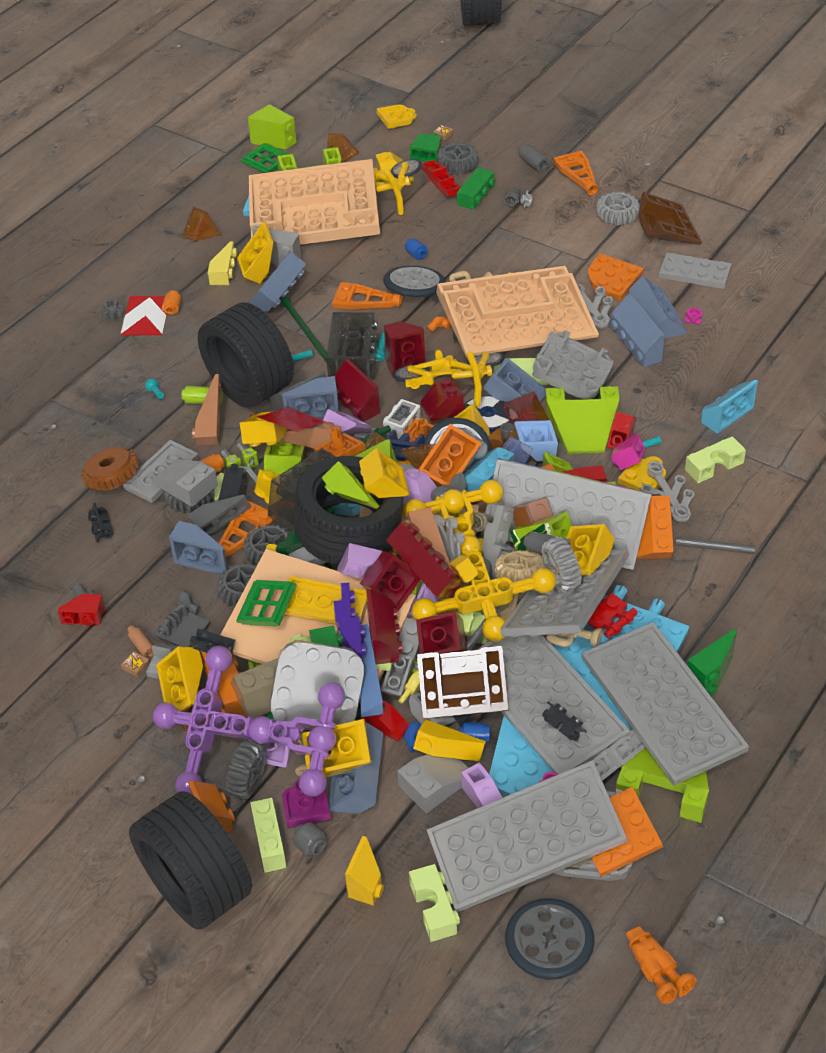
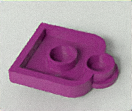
[282,780,331,828]

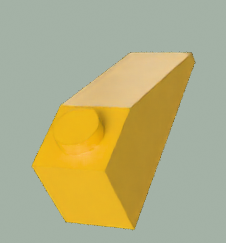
[413,719,486,761]

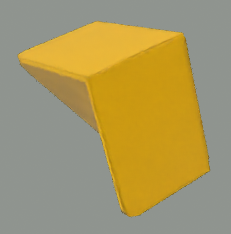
[449,555,478,583]

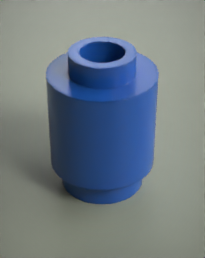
[405,238,428,260]
[459,722,490,742]

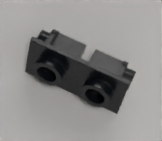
[88,503,113,542]
[190,629,236,655]
[542,701,587,741]

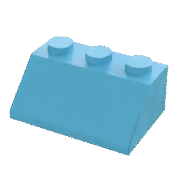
[701,380,758,434]
[463,447,515,492]

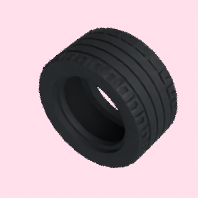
[460,0,502,25]
[197,302,294,407]
[294,456,404,565]
[129,791,252,929]

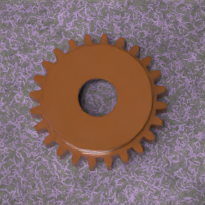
[81,447,139,491]

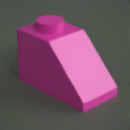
[612,433,646,470]

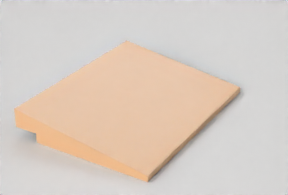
[249,159,380,245]
[436,266,599,357]
[221,549,416,680]

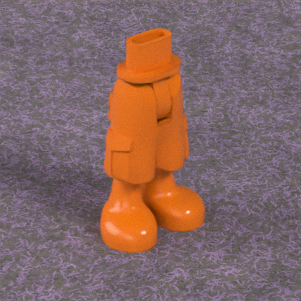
[626,926,697,1004]

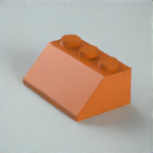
[418,424,482,487]
[636,496,673,559]

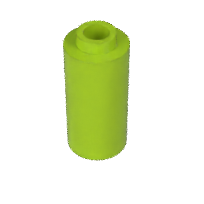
[182,386,223,405]

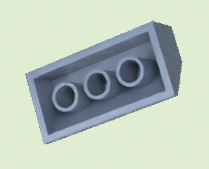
[249,252,306,312]
[629,276,688,338]
[610,294,665,367]
[328,722,383,813]

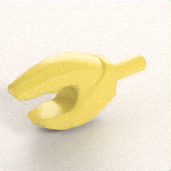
[398,669,420,704]

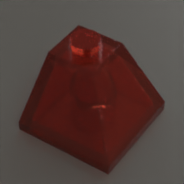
[503,391,549,430]

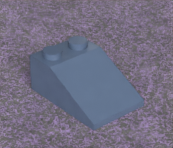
[483,357,546,411]
[282,376,339,419]
[169,521,228,575]

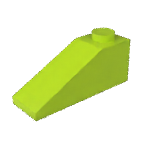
[322,461,379,509]

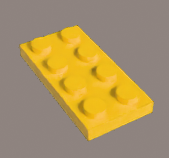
[285,576,367,624]

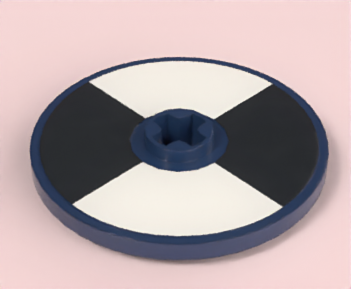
[464,395,515,431]

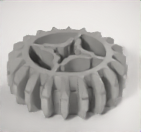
[596,191,640,226]
[541,537,582,592]

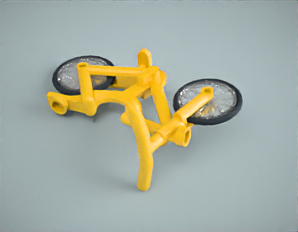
[373,159,422,215]
[393,350,505,407]

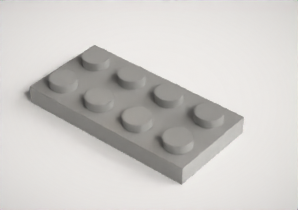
[659,253,732,289]
[123,440,199,503]

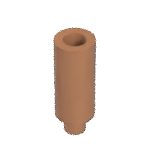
[127,625,154,659]

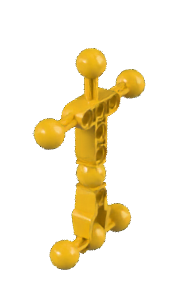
[403,480,557,642]

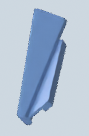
[359,623,383,717]

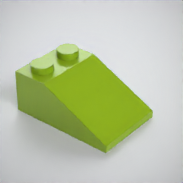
[264,441,306,480]

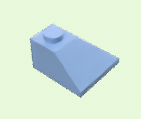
[514,420,558,461]

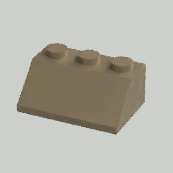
[231,658,278,719]

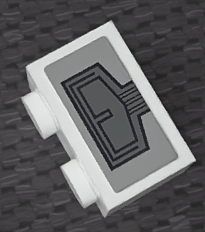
[383,399,421,439]

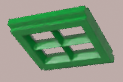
[241,143,288,173]
[236,580,297,627]

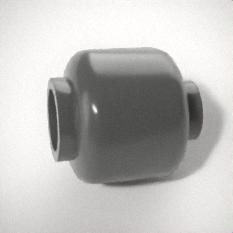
[293,822,327,856]

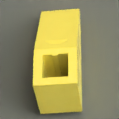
[208,241,237,285]

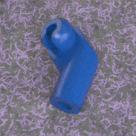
[404,721,422,752]

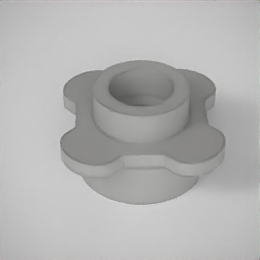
[520,190,532,209]

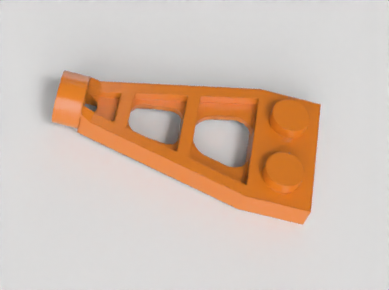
[553,151,599,196]
[332,282,402,310]
[219,500,279,557]

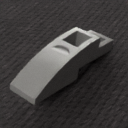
[483,504,514,580]
[381,618,420,697]

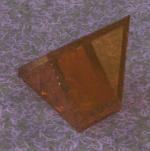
[327,133,359,163]
[182,206,222,242]
[401,444,436,469]

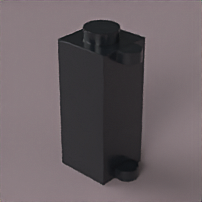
[218,464,247,501]

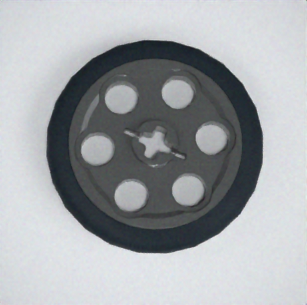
[505,898,594,980]

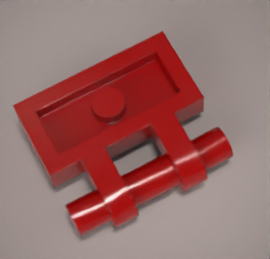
[587,593,638,639]

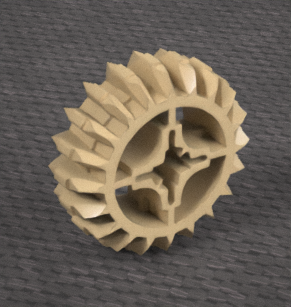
[494,550,545,582]

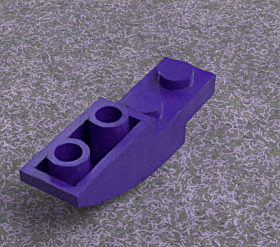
[334,583,366,660]

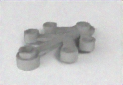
[577,284,614,330]
[640,461,695,522]
[434,515,464,562]

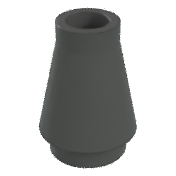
[504,187,521,206]

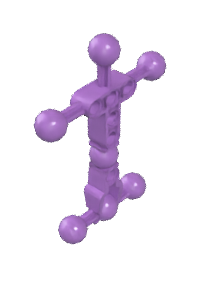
[152,646,345,797]

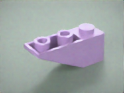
[461,762,503,808]

